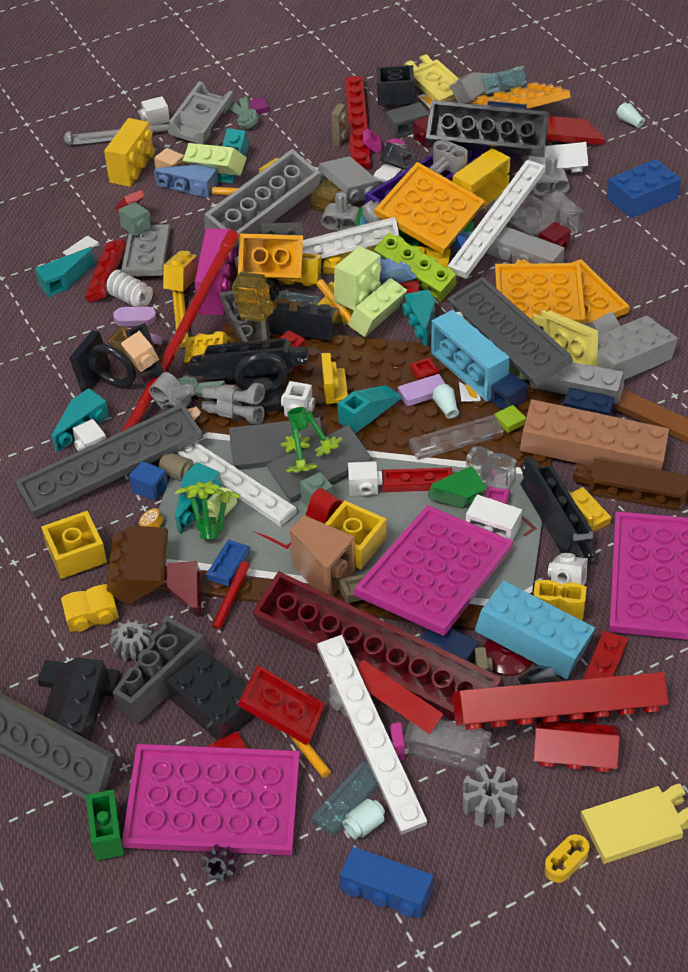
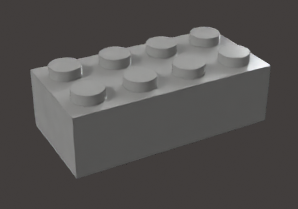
[597,315,678,380]

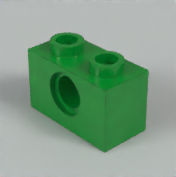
[86,789,124,861]

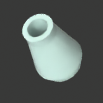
[616,102,645,128]
[433,384,459,419]

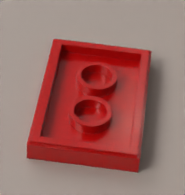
[237,665,326,745]

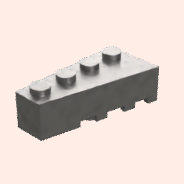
[219,285,270,342]
[113,615,207,724]

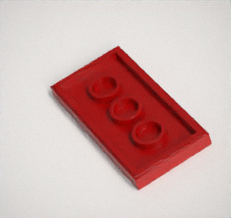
[547,116,605,145]

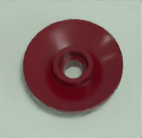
[483,639,532,676]

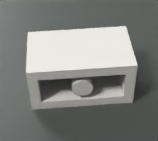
[465,495,522,541]

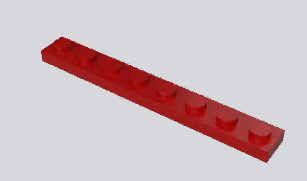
[345,76,371,170]

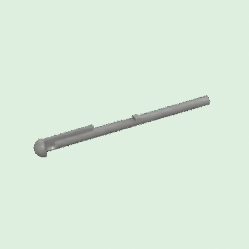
[64,124,169,146]

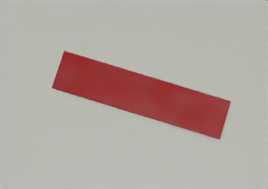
[357,660,443,734]

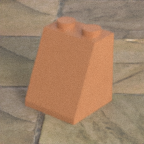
[289,515,355,597]

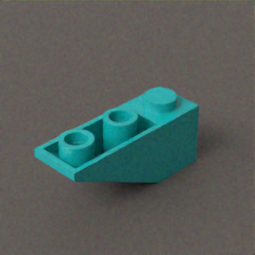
[217,128,250,184]
[35,247,95,297]
[402,289,436,346]
[338,385,402,433]
[51,388,109,453]
[175,462,222,534]

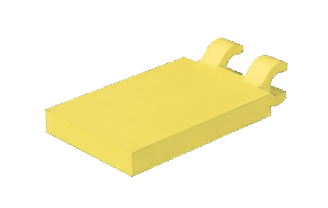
[405,54,459,102]
[533,310,598,367]
[581,784,688,864]

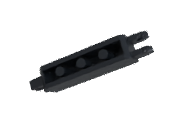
[186,338,309,380]
[520,457,597,564]

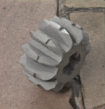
[110,619,153,662]

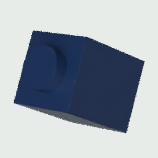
[491,373,527,410]

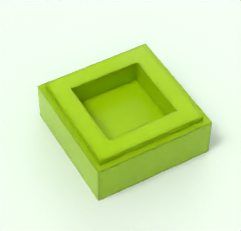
[494,405,526,433]

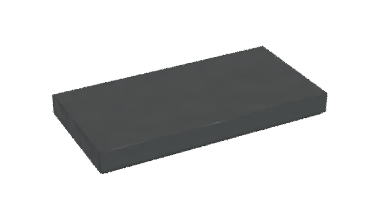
[229,417,322,470]
[267,425,372,502]

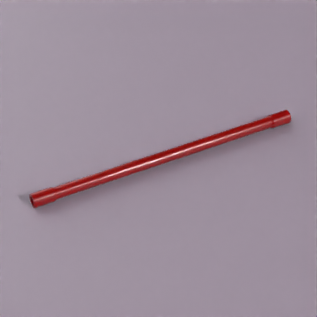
[121,229,239,432]

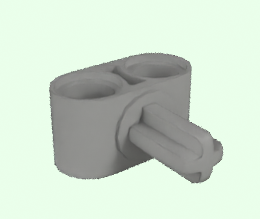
[430,140,468,174]
[533,155,570,196]
[321,191,359,231]
[149,372,195,412]

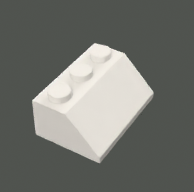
[522,142,588,173]

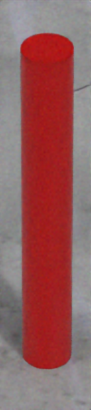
[212,561,250,630]

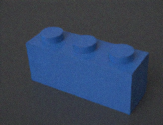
[339,847,434,919]

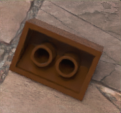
[107,525,168,606]

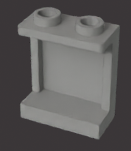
[318,156,378,204]

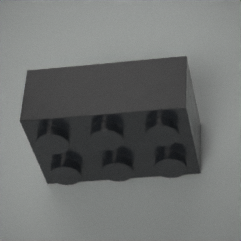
[377,65,415,108]
[166,650,256,741]

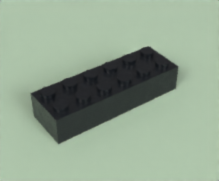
[426,100,550,157]

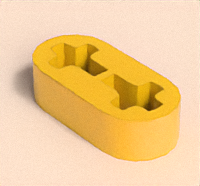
[544,834,589,883]

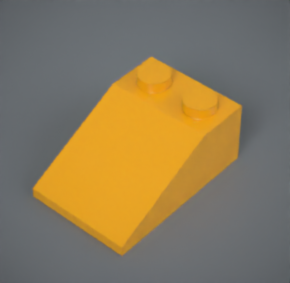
[238,234,303,279]

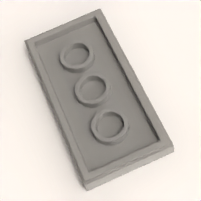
[121,224,171,276]

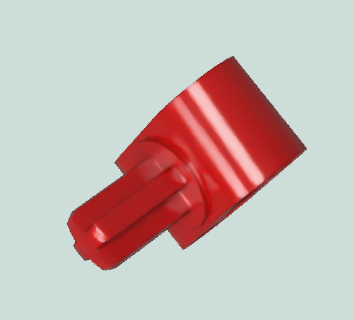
[305,488,344,524]

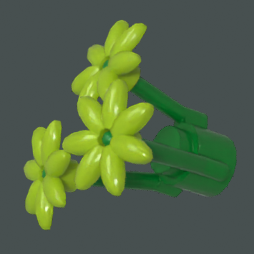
[280,407,342,473]
[175,481,240,539]

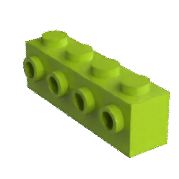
[374,232,456,302]

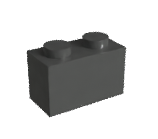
[386,102,429,139]

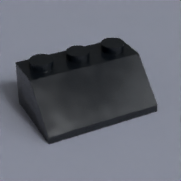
[269,298,343,340]
[43,657,109,741]

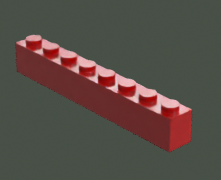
[452,672,669,730]

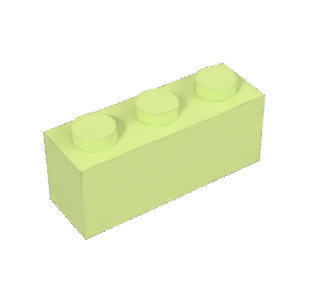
[183,143,246,176]
[348,278,407,337]

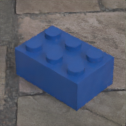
[607,159,681,218]

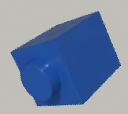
[129,461,168,502]

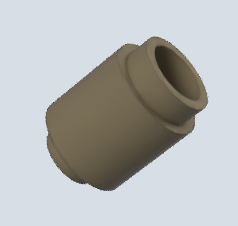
[159,453,194,481]

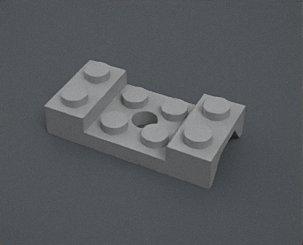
[168,81,233,144]

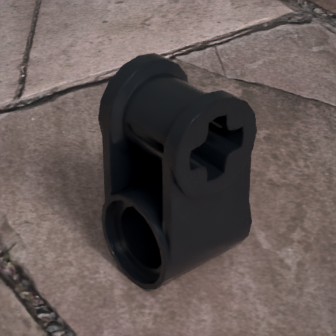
[380,142,419,170]

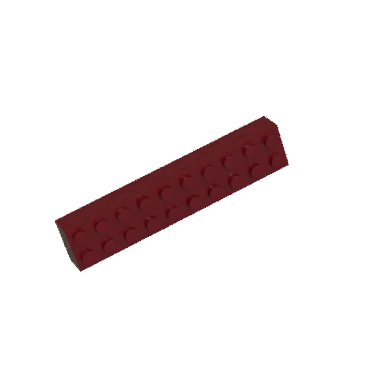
[252,571,504,734]

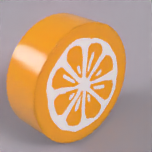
[139,508,164,527]

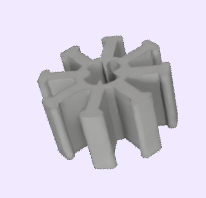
[463,766,518,828]

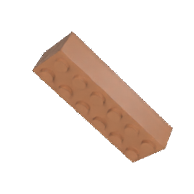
[519,399,669,470]

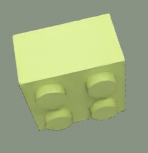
[334,246,381,310]

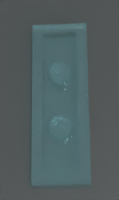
[312,760,379,837]

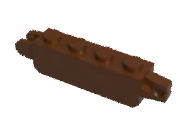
[573,459,688,511]

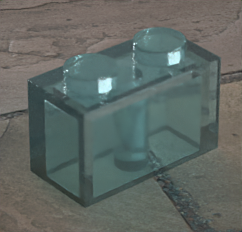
[482,65,527,94]

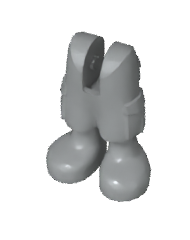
[202,383,265,425]

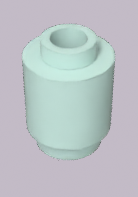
[342,799,385,839]

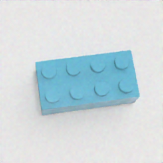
[431,310,510,402]
[475,580,595,680]

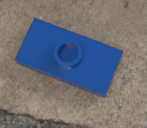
[206,539,251,587]

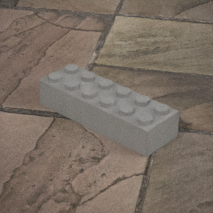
[204,149,320,248]

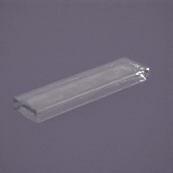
[409,415,503,460]

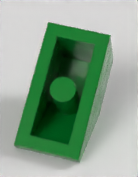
[428,466,487,509]

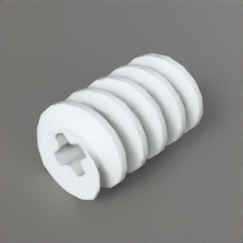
[107,270,153,307]

